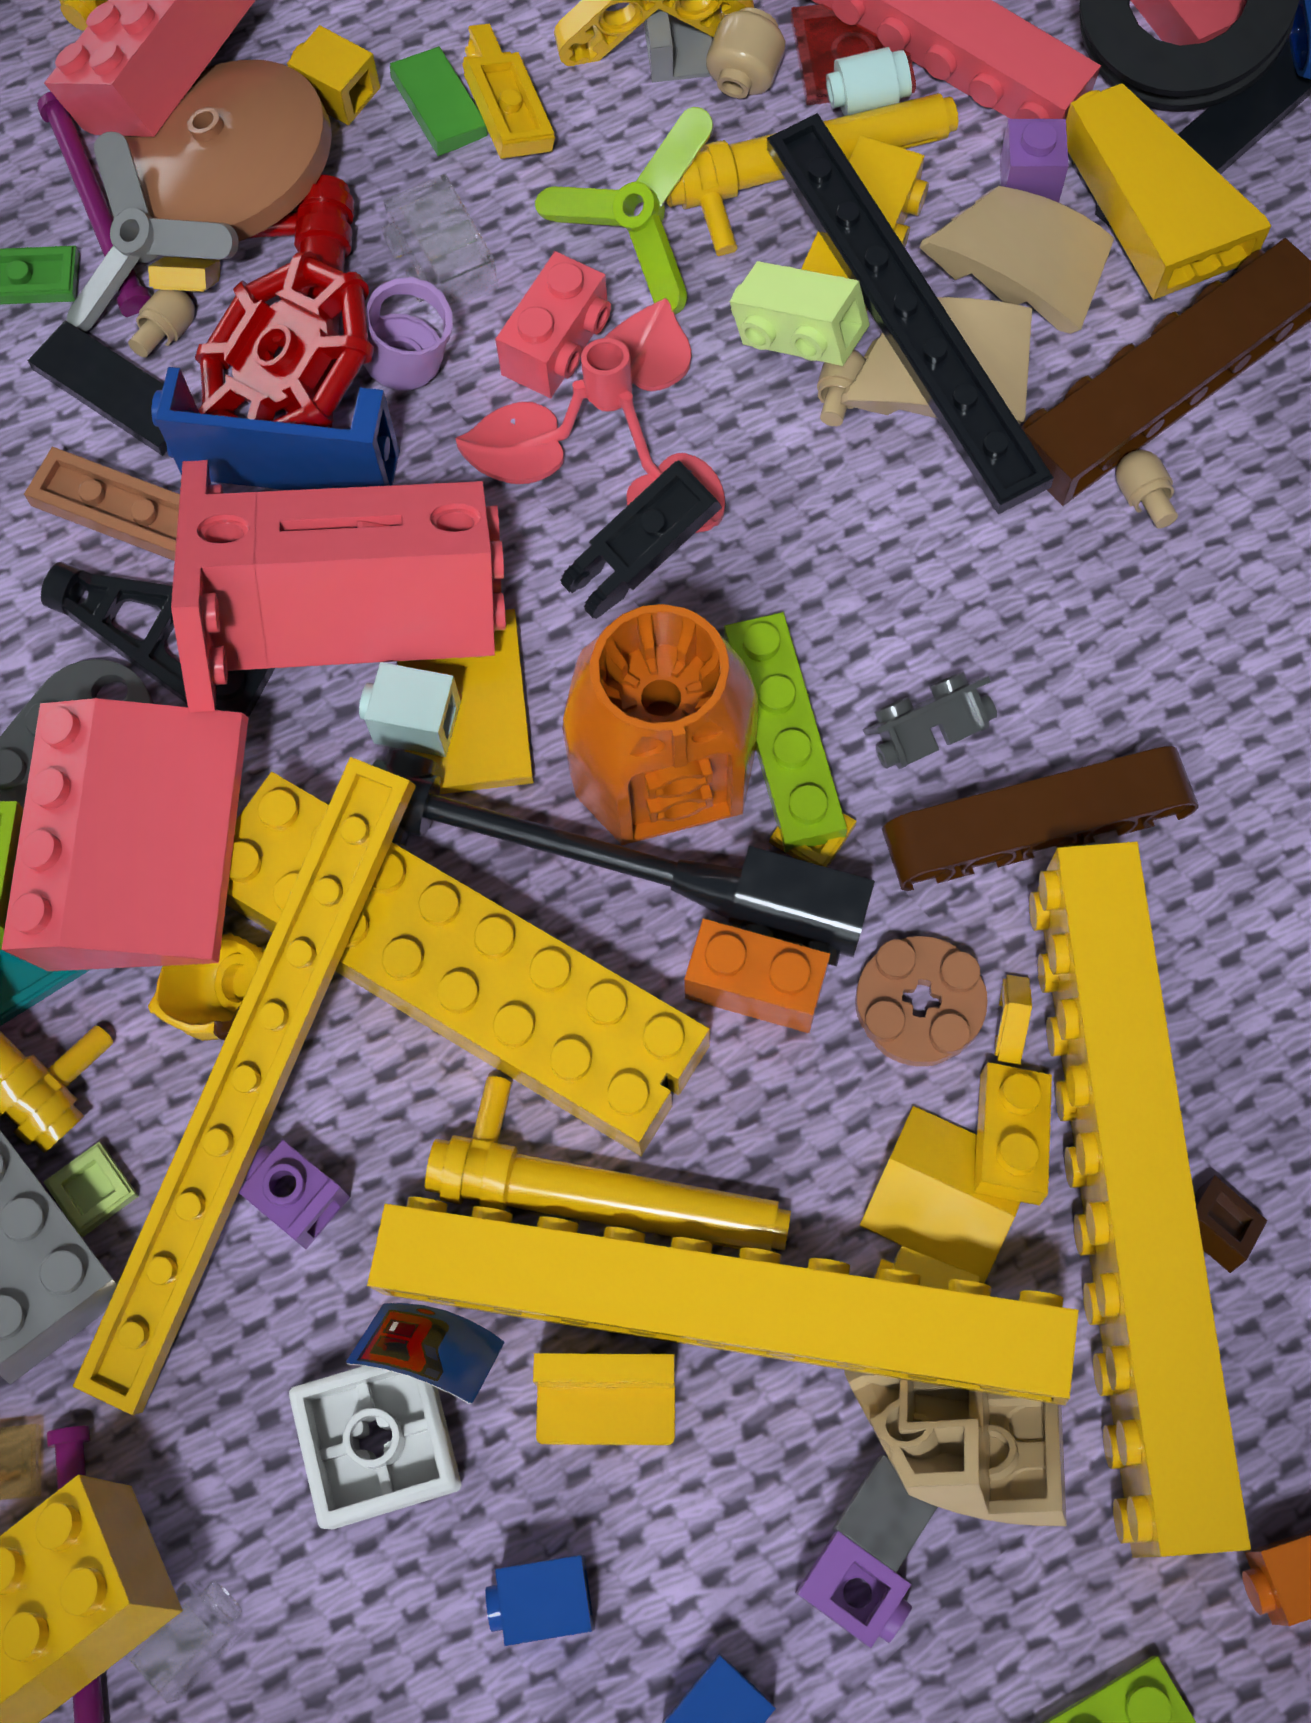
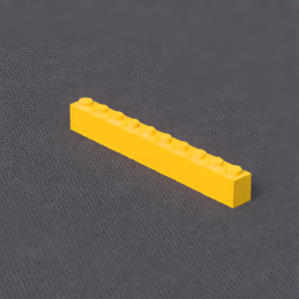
[367,1197,1079,1406]

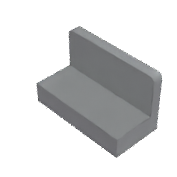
[644,9,712,83]

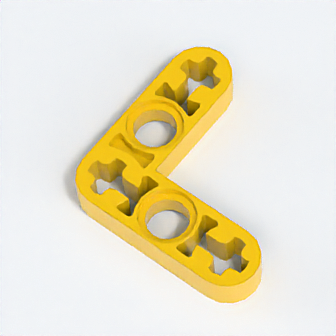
[554,0,755,66]

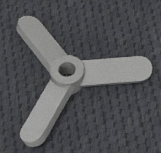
[67,132,239,333]

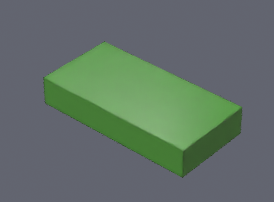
[390,46,487,156]

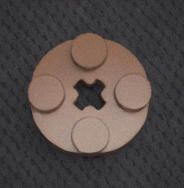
[855,936,987,1066]

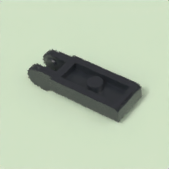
[560,460,722,619]

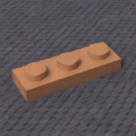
[24,446,180,561]

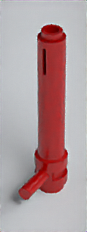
[249,175,355,428]

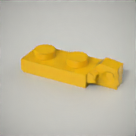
[462,23,555,159]

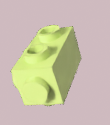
[729,261,870,366]

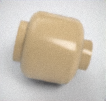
[706,7,786,99]

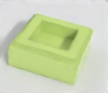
[43,1142,139,1237]

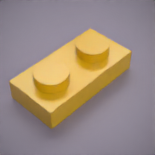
[974,1062,1052,1206]

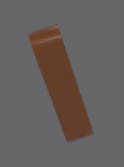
[882,746,1199,891]

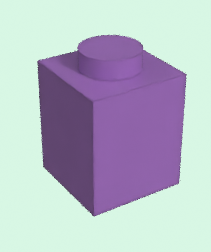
[1000,119,1069,203]

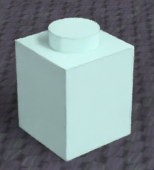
[359,662,461,757]

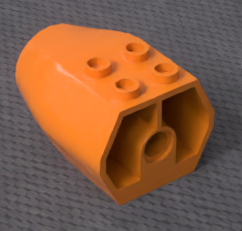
[562,604,759,845]

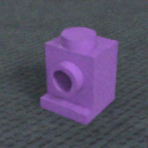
[239,1139,350,1249]
[795,1531,912,1648]

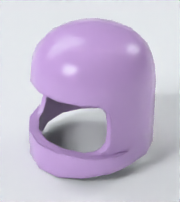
[364,277,453,391]

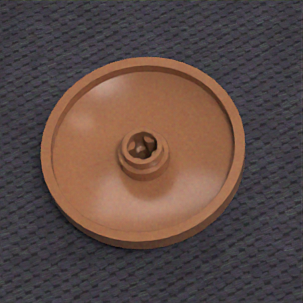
[124,60,332,242]

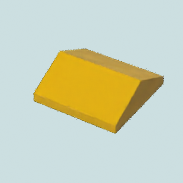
[859,1106,1021,1283]

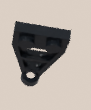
[41,562,275,717]

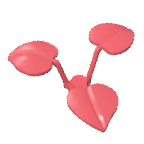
[456,298,725,533]

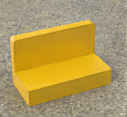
[533,1353,675,1445]

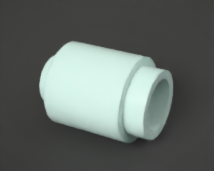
[826,47,912,116]

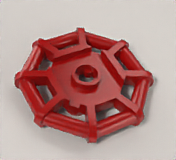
[195,251,374,427]

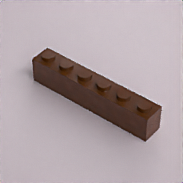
[1021,237,1311,506]

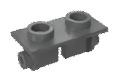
[863,672,997,769]

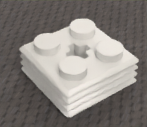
[289,1366,461,1530]

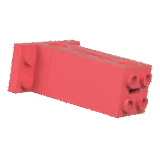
[171,460,506,713]

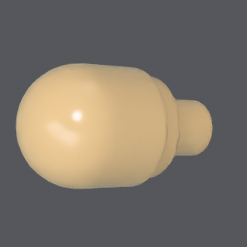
[128,289,195,358]
[817,350,866,426]
[1116,450,1178,529]

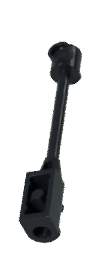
[373,748,875,967]

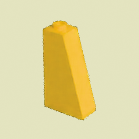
[1066,83,1271,300]

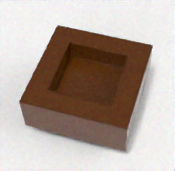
[1195,1175,1268,1273]

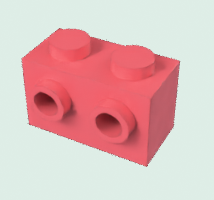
[495,251,611,399]

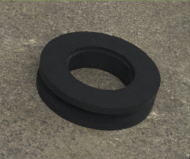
[1079,0,1299,111]

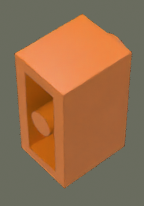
[684,918,830,1033]

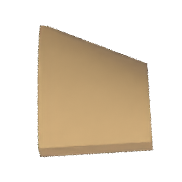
[919,186,1114,334]
[841,297,1032,424]
[844,1370,1067,1526]

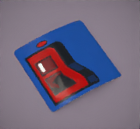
[346,1303,505,1404]

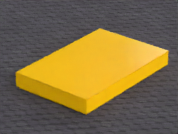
[397,609,534,794]

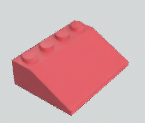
[1,698,249,972]

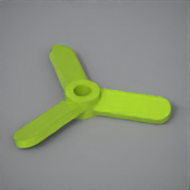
[535,107,713,314]

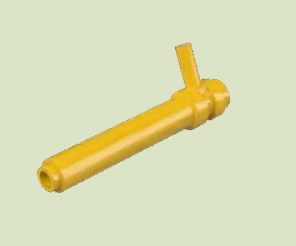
[666,93,959,257]
[0,1025,113,1153]
[425,1076,791,1251]

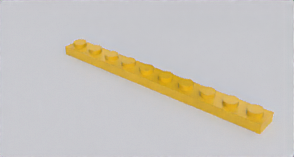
[72,757,416,1415]

